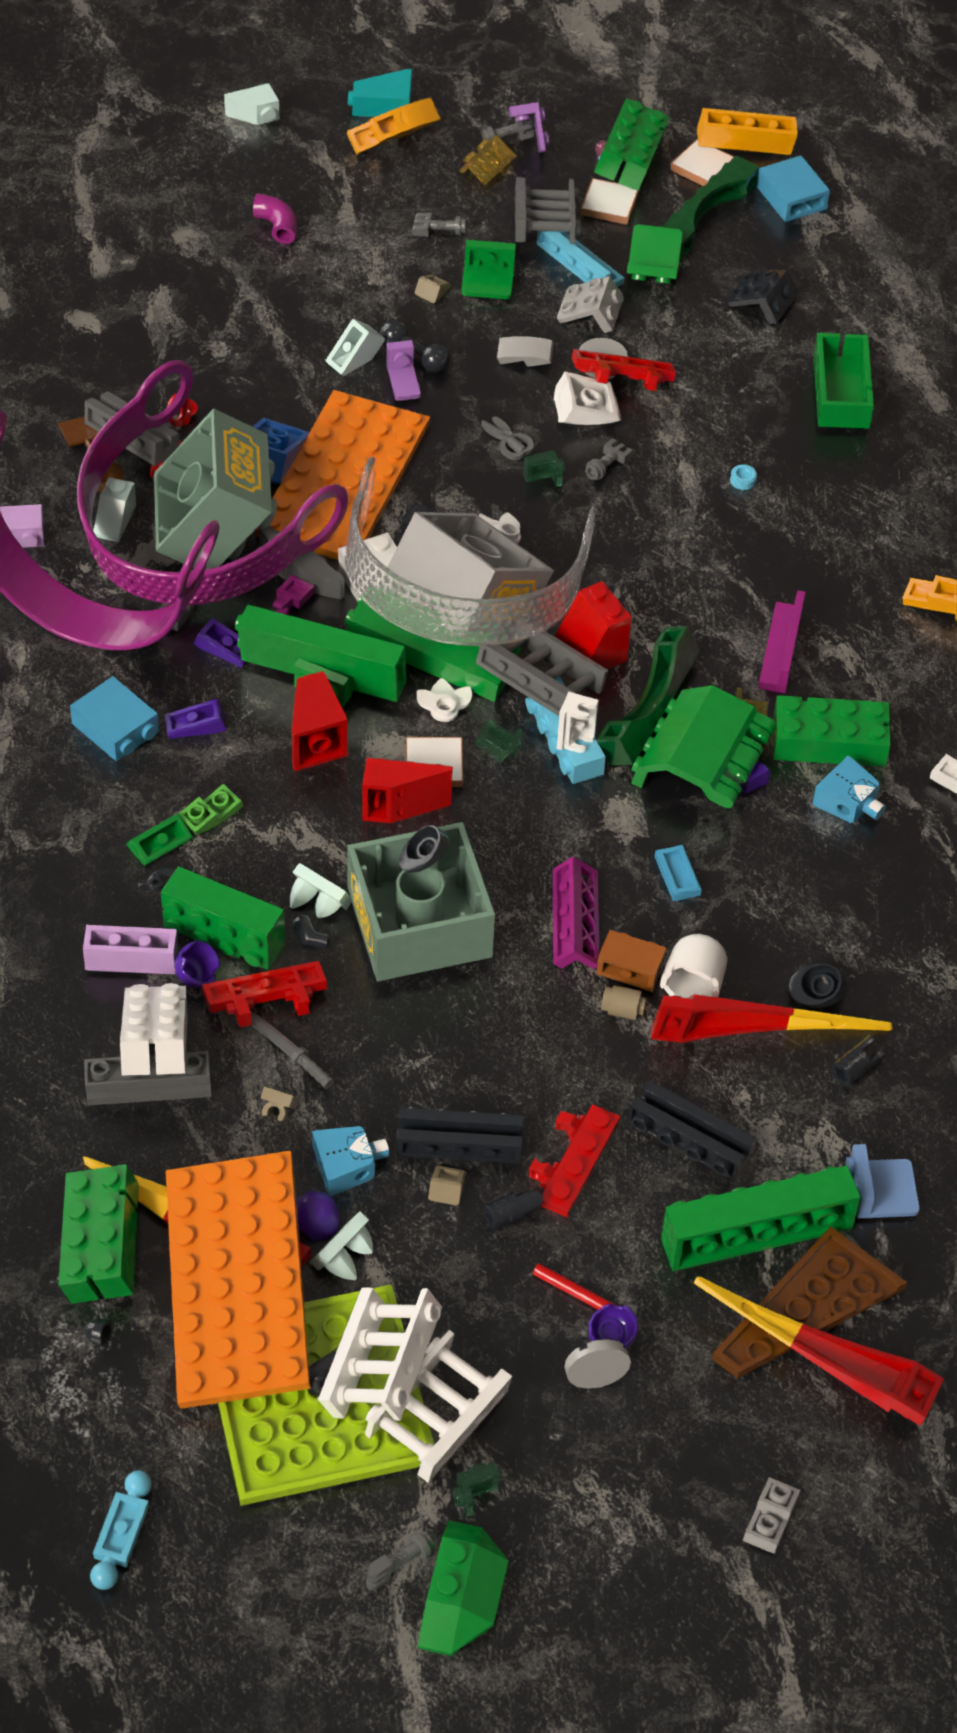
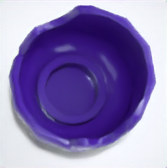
[174,940,220,989]
[296,1191,341,1242]
[588,1304,638,1349]

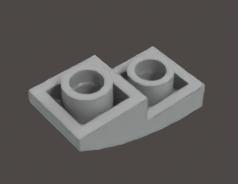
[497,336,554,367]
[743,1477,800,1554]

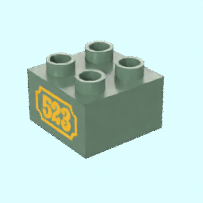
[154,408,277,570]
[347,822,495,981]

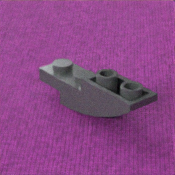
[259,525,345,599]

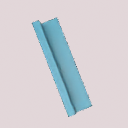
[537,231,624,287]

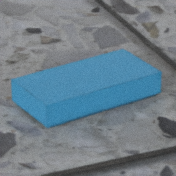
[655,845,702,901]

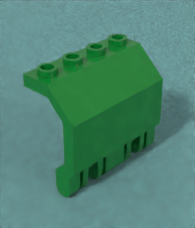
[631,685,776,808]

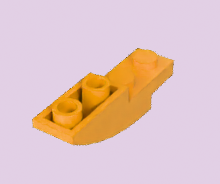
[347,98,441,155]
[902,575,957,621]

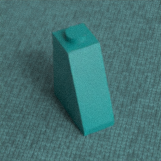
[348,69,412,117]

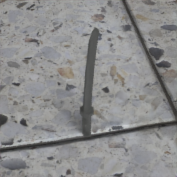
[250,1010,334,1089]

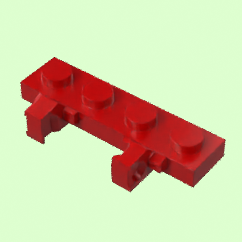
[572,349,676,391]
[202,961,327,1028]
[529,1104,620,1218]

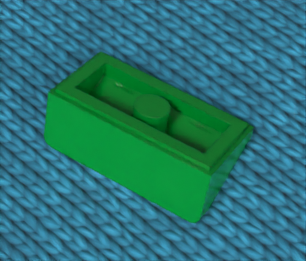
[126,813,193,866]

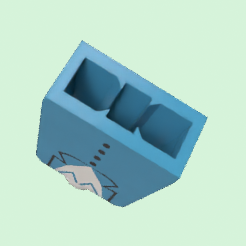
[812,756,886,823]
[312,1126,389,1196]

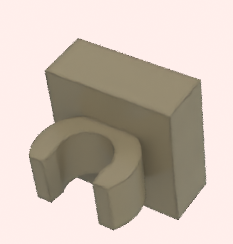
[260,1086,299,1122]

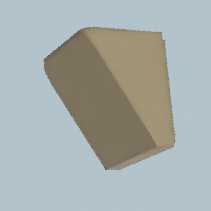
[415,275,451,303]
[428,1166,467,1205]

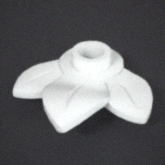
[479,513,521,544]
[417,678,472,722]

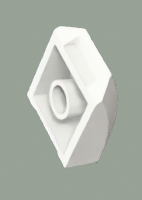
[553,372,622,425]

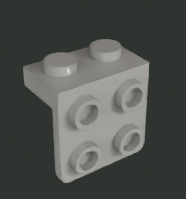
[557,276,623,333]

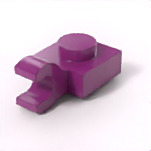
[273,575,315,615]

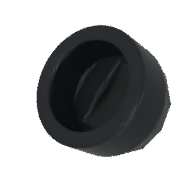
[85,1318,112,1346]

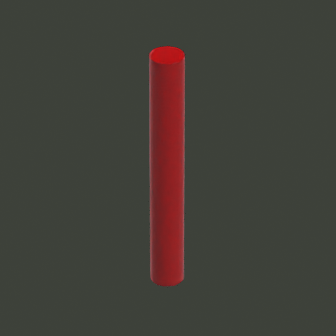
[533,1263,617,1310]

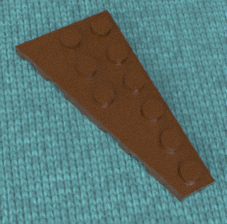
[712,1226,907,1379]

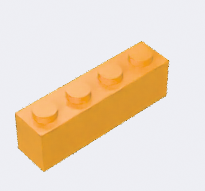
[697,108,798,155]

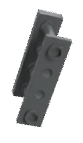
[515,177,580,244]
[476,616,608,716]

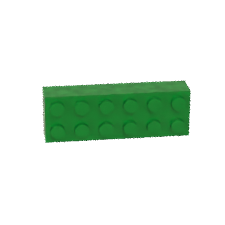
[661,1165,860,1271]

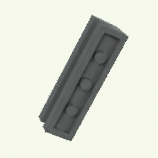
[84,391,179,466]
[84,1051,211,1105]

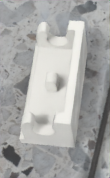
[557,692,599,753]

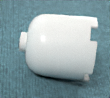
[660,934,727,998]

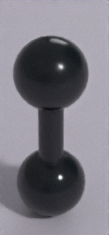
[380,320,450,373]

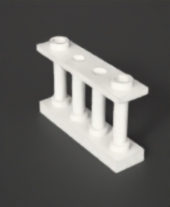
[318,1288,442,1420]
[365,1330,512,1483]

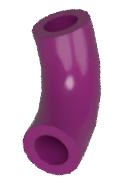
[253,193,297,244]

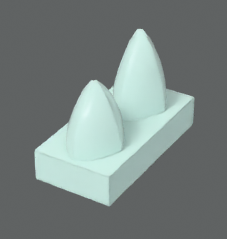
[290,863,352,918]
[310,1212,373,1280]

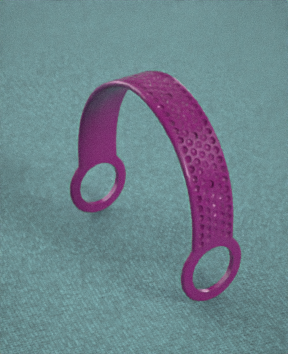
[77,360,349,605]
[0,411,220,650]

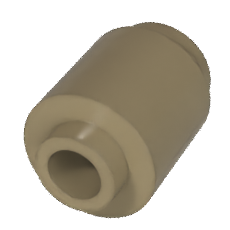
[601,985,647,1020]

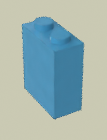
[757,156,830,222]
[70,676,159,762]

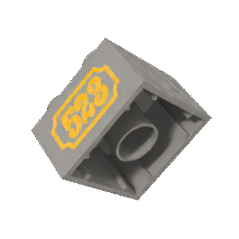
[386,512,554,635]

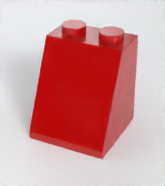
[555,581,632,670]
[292,671,348,771]

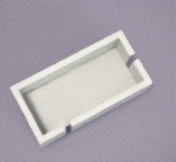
[120,983,188,1076]

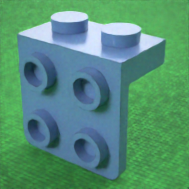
[846,1144,919,1218]

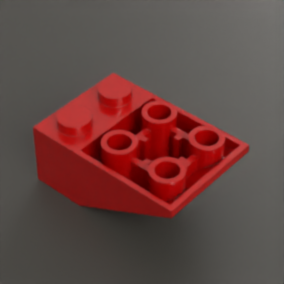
[362,758,453,823]

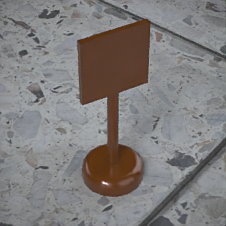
[58,416,123,492]

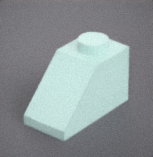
[224,83,279,125]
[326,319,385,376]
[94,477,136,542]

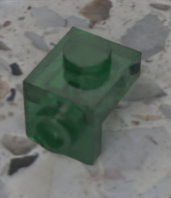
[523,450,565,487]
[474,719,523,762]
[452,1463,500,1517]

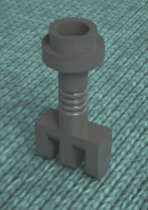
[482,114,535,146]
[412,213,468,237]
[585,438,635,480]
[366,1531,434,1590]

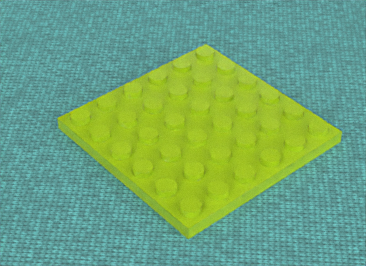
[218,1284,435,1506]

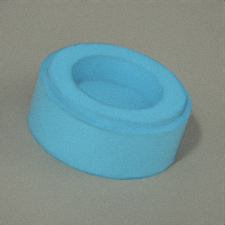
[730,465,757,490]

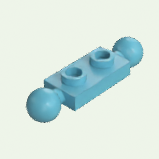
[90,1470,152,1590]

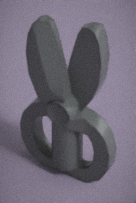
[481,417,534,460]

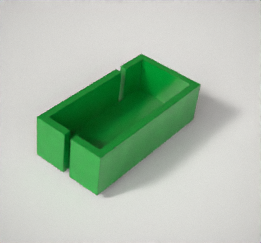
[594,98,669,190]
[814,333,874,429]
[773,695,890,767]
[161,866,285,971]
[59,1164,139,1304]

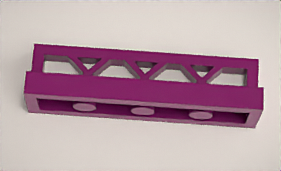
[758,590,805,694]
[553,857,600,969]

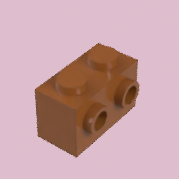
[596,930,666,992]

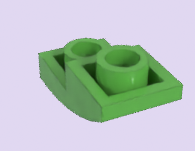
[179,784,244,835]

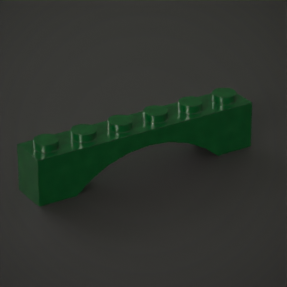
[659,155,760,262]
[596,626,700,765]

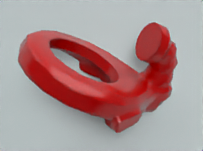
[167,394,198,427]

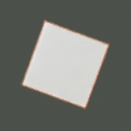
[670,139,733,186]
[580,178,639,225]
[406,737,463,787]

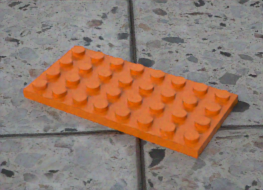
[255,390,430,560]
[166,1151,311,1409]

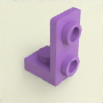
[508,102,549,152]
[386,340,421,401]

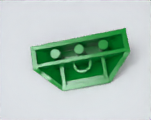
[418,1520,509,1656]

